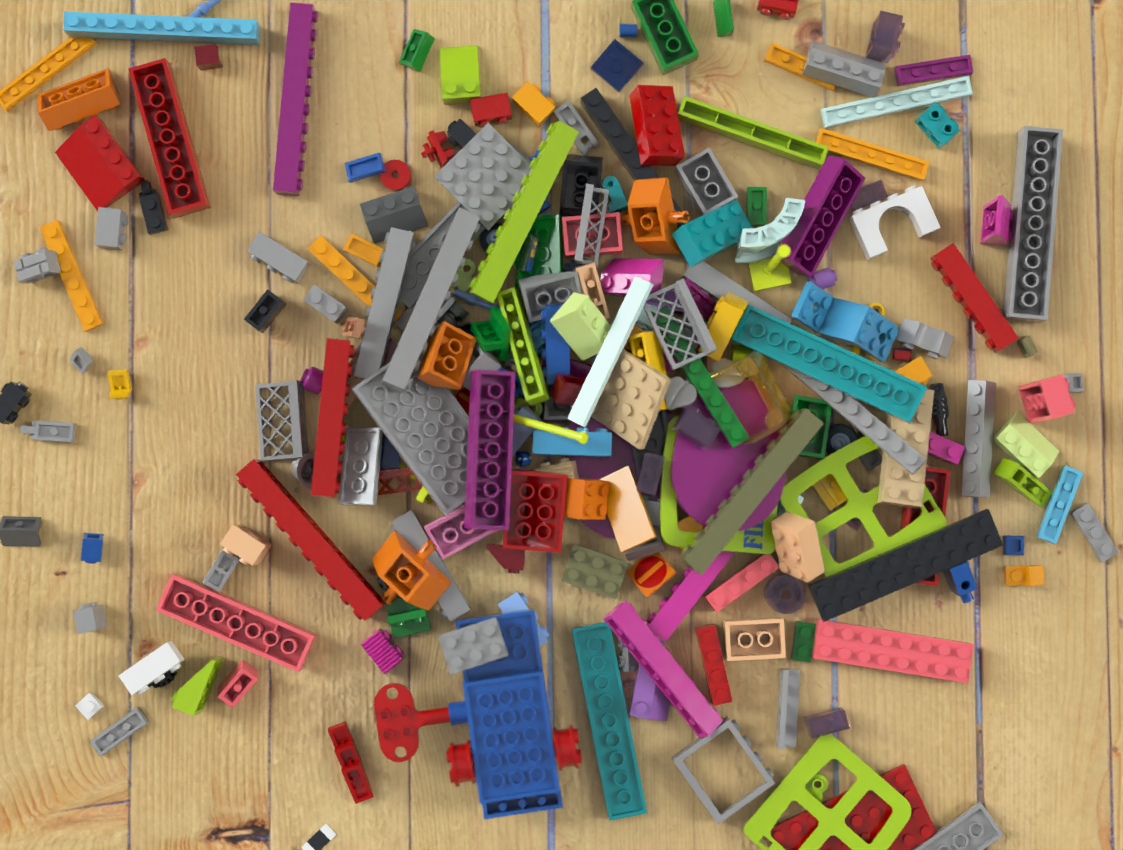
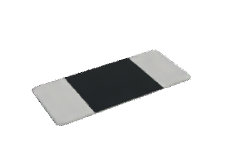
[301,824,336,850]

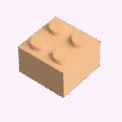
[220,524,272,566]

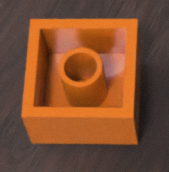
[564,478,609,520]

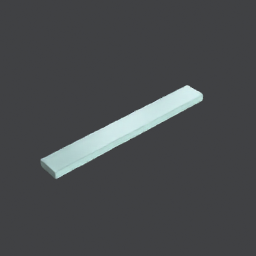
[820,76,973,129]
[567,277,653,427]

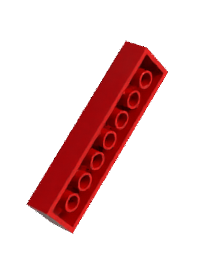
[128,58,211,218]
[311,338,354,497]

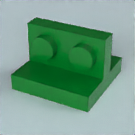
[471,307,511,361]
[385,597,432,638]

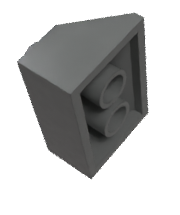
[360,186,428,244]

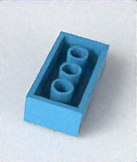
[533,427,612,457]

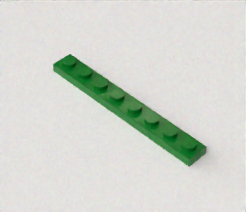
[652,305,750,448]

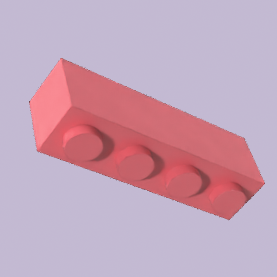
[703,554,779,613]

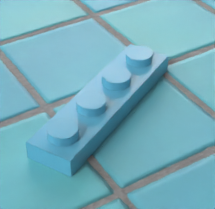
[1036,465,1083,544]

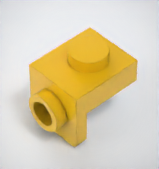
[107,369,132,400]

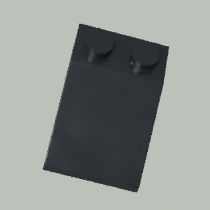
[560,154,603,216]

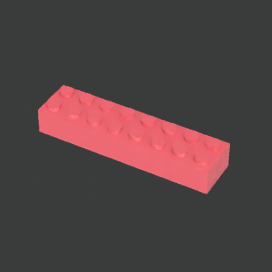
[156,574,318,672]
[811,618,974,683]

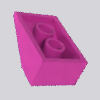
[980,195,1014,246]

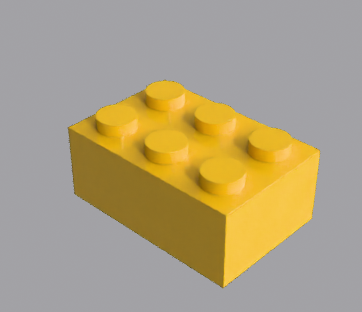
[698,292,749,361]

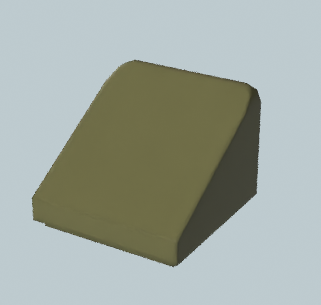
[1017,336,1038,358]

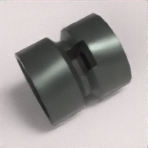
[437,301,469,328]

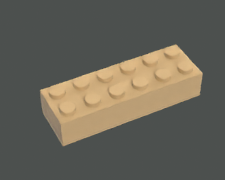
[877,389,934,508]

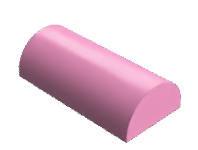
[424,505,498,560]

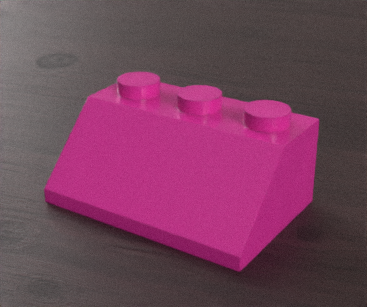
[600,258,665,298]

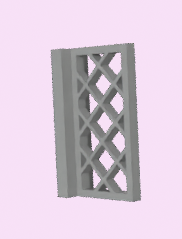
[643,278,717,370]
[255,380,308,461]

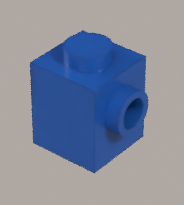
[81,533,104,564]

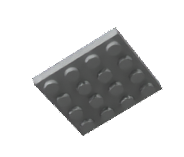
[434,123,531,231]

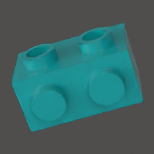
[914,102,961,149]

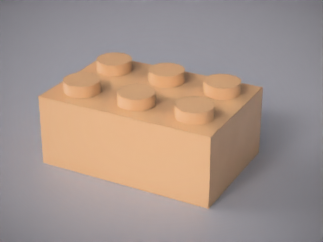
[771,511,825,582]
[723,617,786,661]

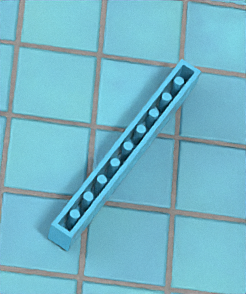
[63,11,260,45]

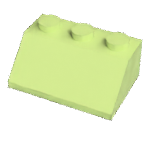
[550,292,611,360]
[993,411,1059,478]

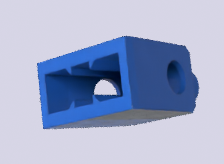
[943,561,977,603]

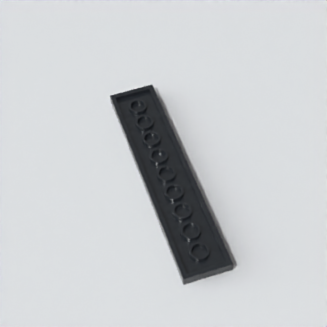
[808,509,1003,622]

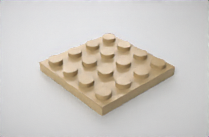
[591,348,671,450]

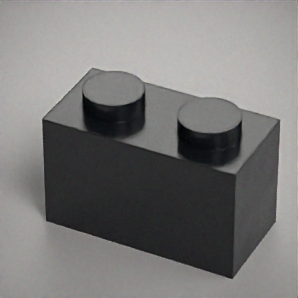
[244,289,286,333]

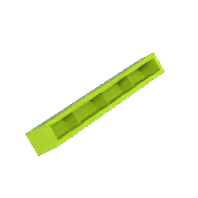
[678,96,829,170]

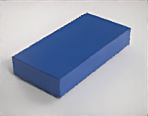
[344,152,386,183]

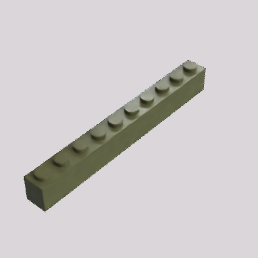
[680,408,824,575]

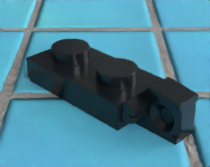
[139,180,168,235]

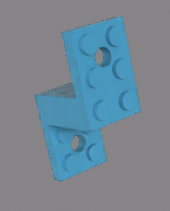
[791,281,900,363]

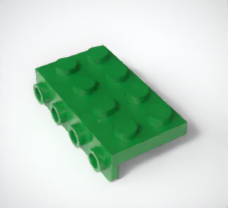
[515,214,563,293]

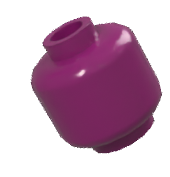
[300,366,323,395]

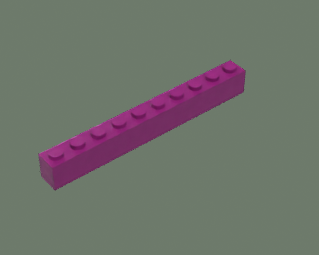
[273,2,318,196]

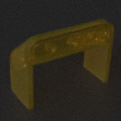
[710,351,792,444]

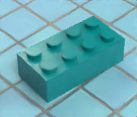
[672,200,754,267]

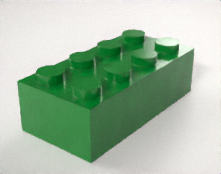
[631,0,699,76]

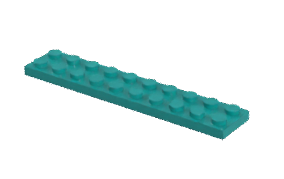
[731,305,927,424]
[572,622,647,821]

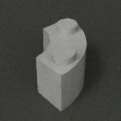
[896,319,954,359]

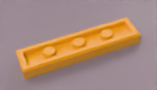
[764,42,835,91]

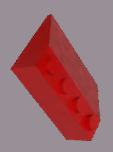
[55,115,145,212]
[502,468,567,553]

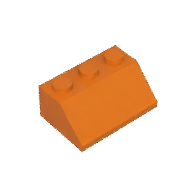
[417,321,477,389]

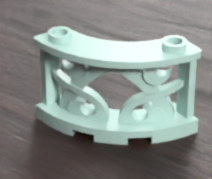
[735,198,805,263]

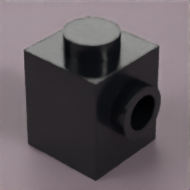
[447,119,476,149]

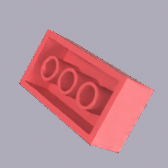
[1018,374,1075,423]

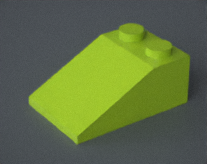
[440,45,481,105]
[172,656,224,716]

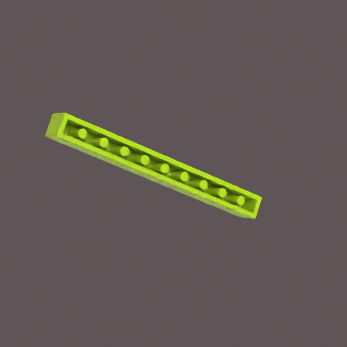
[469,120,579,304]

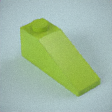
[993,458,1053,508]

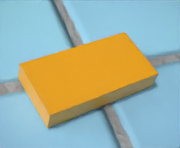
[343,233,385,268]

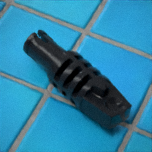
[930,383,949,436]

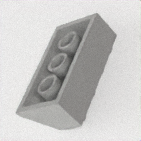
[802,40,885,98]

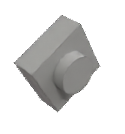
[70,347,94,374]

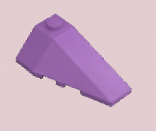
[629,640,670,721]

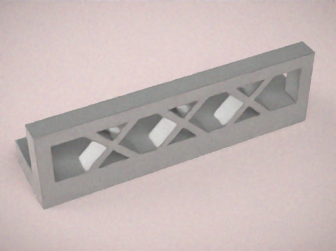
[574,184,609,266]
[776,668,800,749]

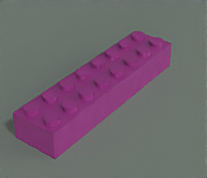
[464,369,515,530]

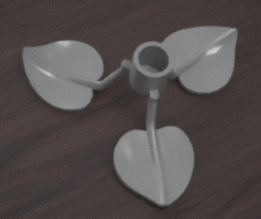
[665,327,745,411]

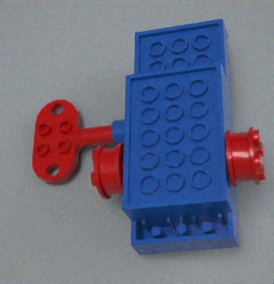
[374,608,582,819]

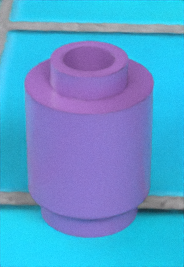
[807,267,837,290]

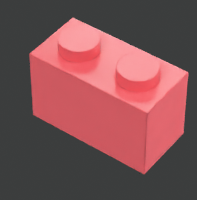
[217,659,258,708]

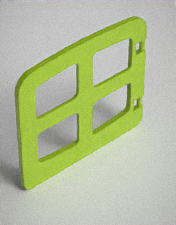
[780,436,947,577]
[744,733,911,850]

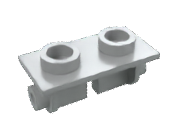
[617,638,638,672]

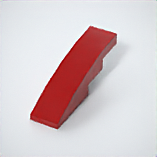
[328,721,374,804]

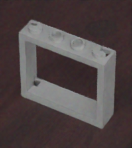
[671,717,775,824]

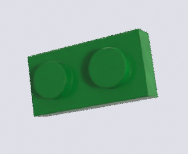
[747,187,767,226]
[790,621,816,663]

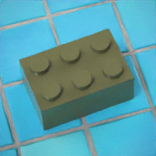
[561,543,629,599]

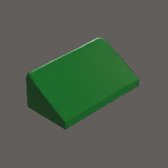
[713,0,734,37]
[399,29,434,72]

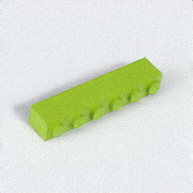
[497,287,550,405]

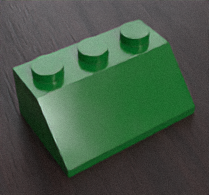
[790,395,832,460]

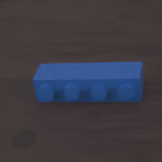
[541,304,570,384]

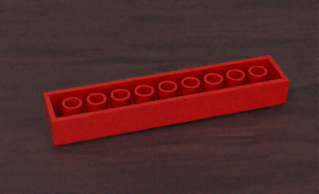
[236,459,386,621]

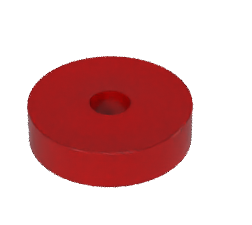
[380,160,411,191]

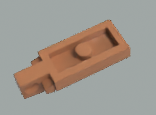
[340,317,365,339]

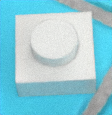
[75,692,104,720]

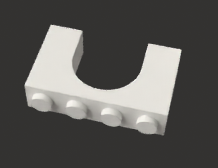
[849,185,941,260]

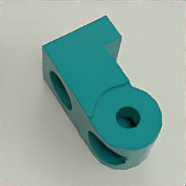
[602,176,628,213]

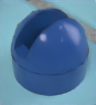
[516,451,532,467]

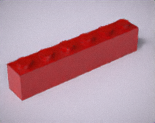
[930,243,1018,353]

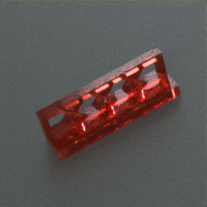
[377,468,422,496]

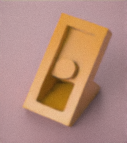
[1004,565,1044,586]

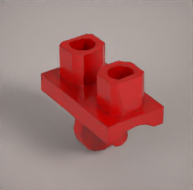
[421,130,455,168]

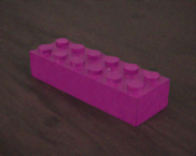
[774,155,865,278]

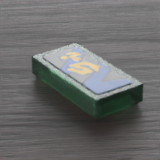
[518,233,540,274]

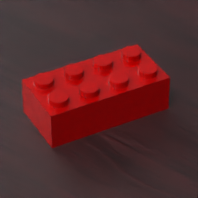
[629,85,685,166]

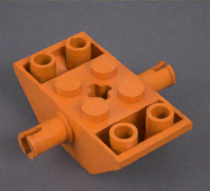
[620,177,690,255]
[372,530,452,611]

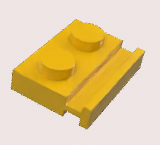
[812,474,847,511]

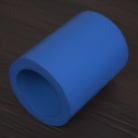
[619,24,637,38]

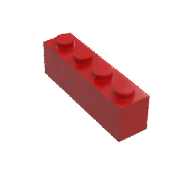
[695,624,733,706]

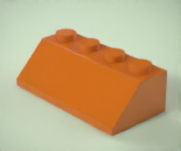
[38,68,120,131]

